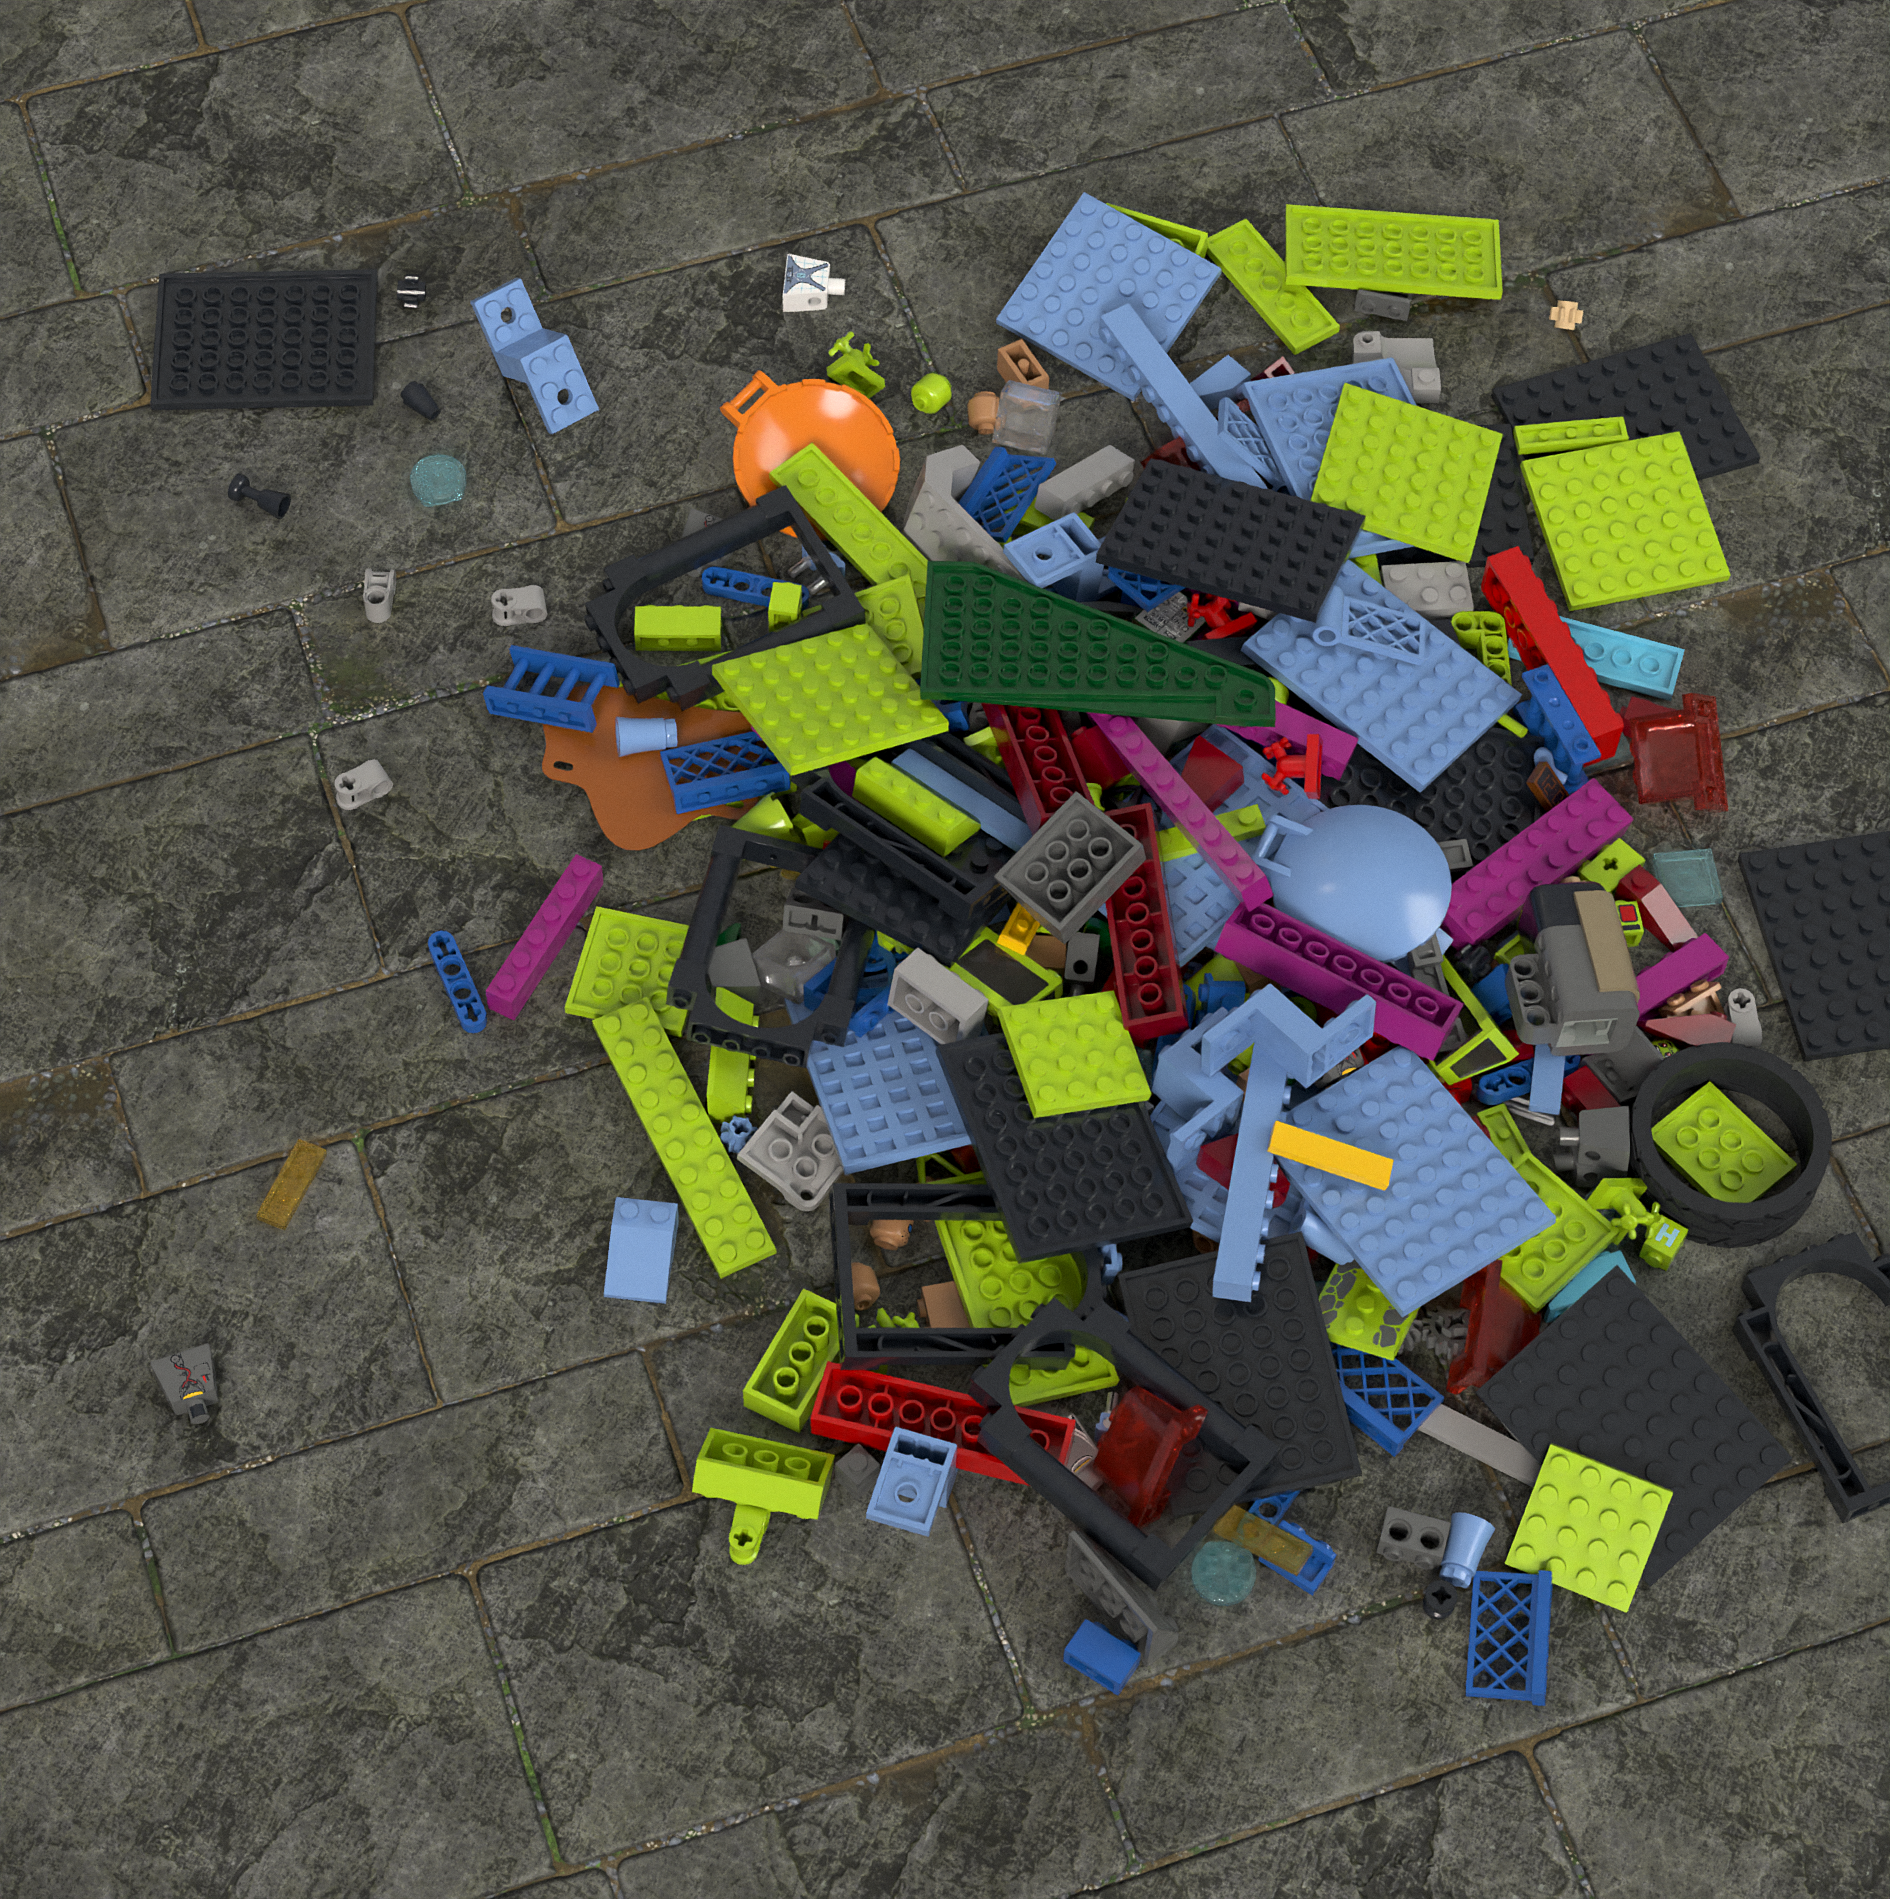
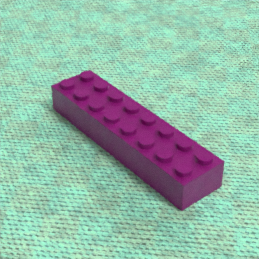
[1439,778,1634,951]
[1215,902,1464,1061]

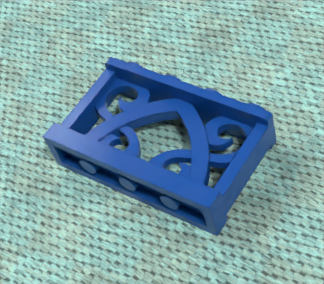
[803,932,909,1038]

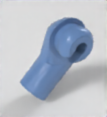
[1534,747,1568,785]

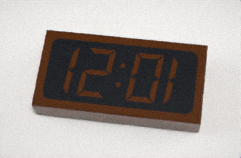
[1526,761,1570,813]

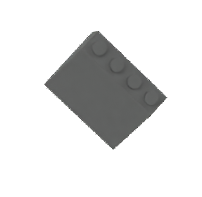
[994,791,1146,945]
[1065,1530,1179,1667]

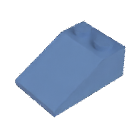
[604,1197,679,1304]

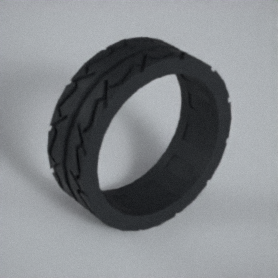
[1627,1042,1832,1248]

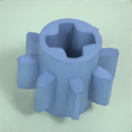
[720,1115,758,1153]

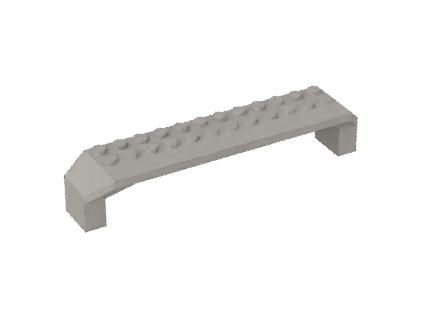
[901,444,1209,756]

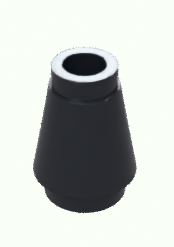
[400,381,441,421]

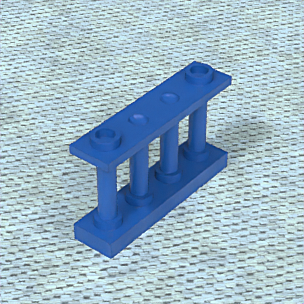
[483,645,620,733]
[1513,664,1601,795]

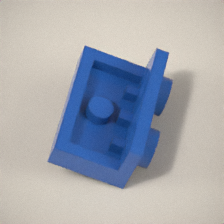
[1195,973,1246,1027]
[1258,1520,1336,1596]

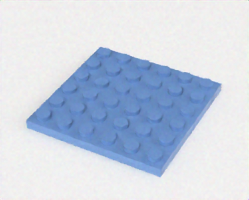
[996,192,1222,401]

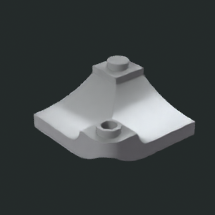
[1352,331,1441,403]
[737,1091,844,1211]

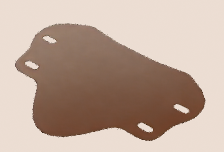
[542,684,777,850]

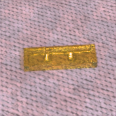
[256,1139,327,1230]
[1214,1505,1314,1576]

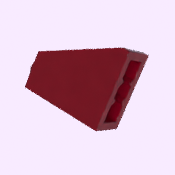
[1181,735,1244,813]
[1196,1133,1290,1209]

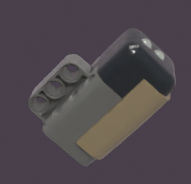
[1504,881,1640,1056]

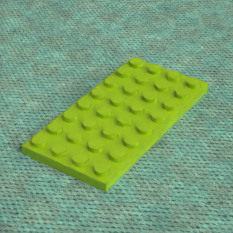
[1285,204,1503,300]
[925,1171,1119,1407]

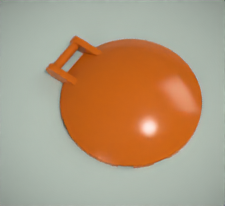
[720,370,900,541]

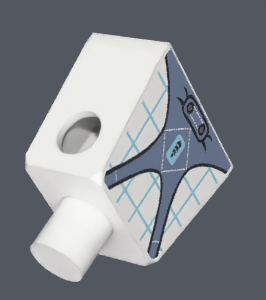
[783,254,845,312]

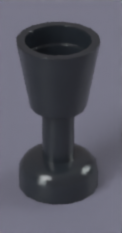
[228,473,291,520]

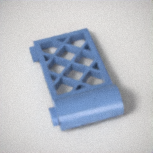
[1217,397,1291,496]
[1312,585,1426,666]
[1288,1196,1354,1266]

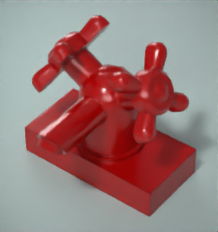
[1186,593,1257,640]
[1261,734,1323,799]

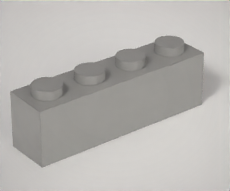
[1034,445,1135,521]

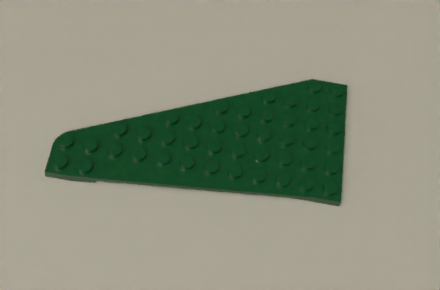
[920,561,1276,727]

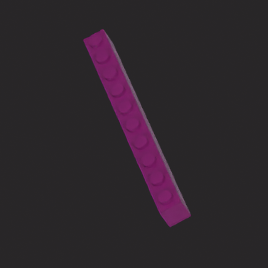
[1086,712,1274,912]

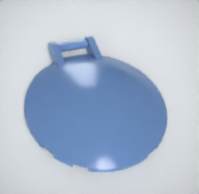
[1249,805,1452,963]

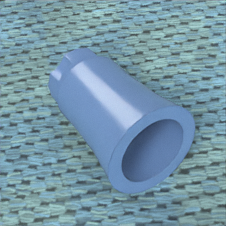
[615,717,677,757]
[1439,1512,1495,1588]

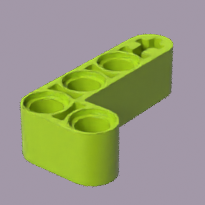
[1451,611,1512,714]

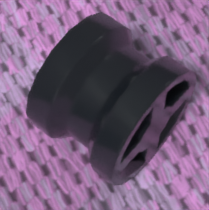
[1422,1580,1458,1620]

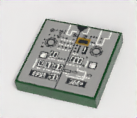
[1132,584,1208,644]

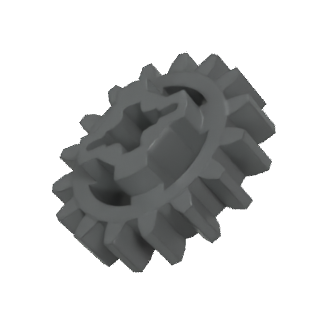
[1422,1303,1490,1360]

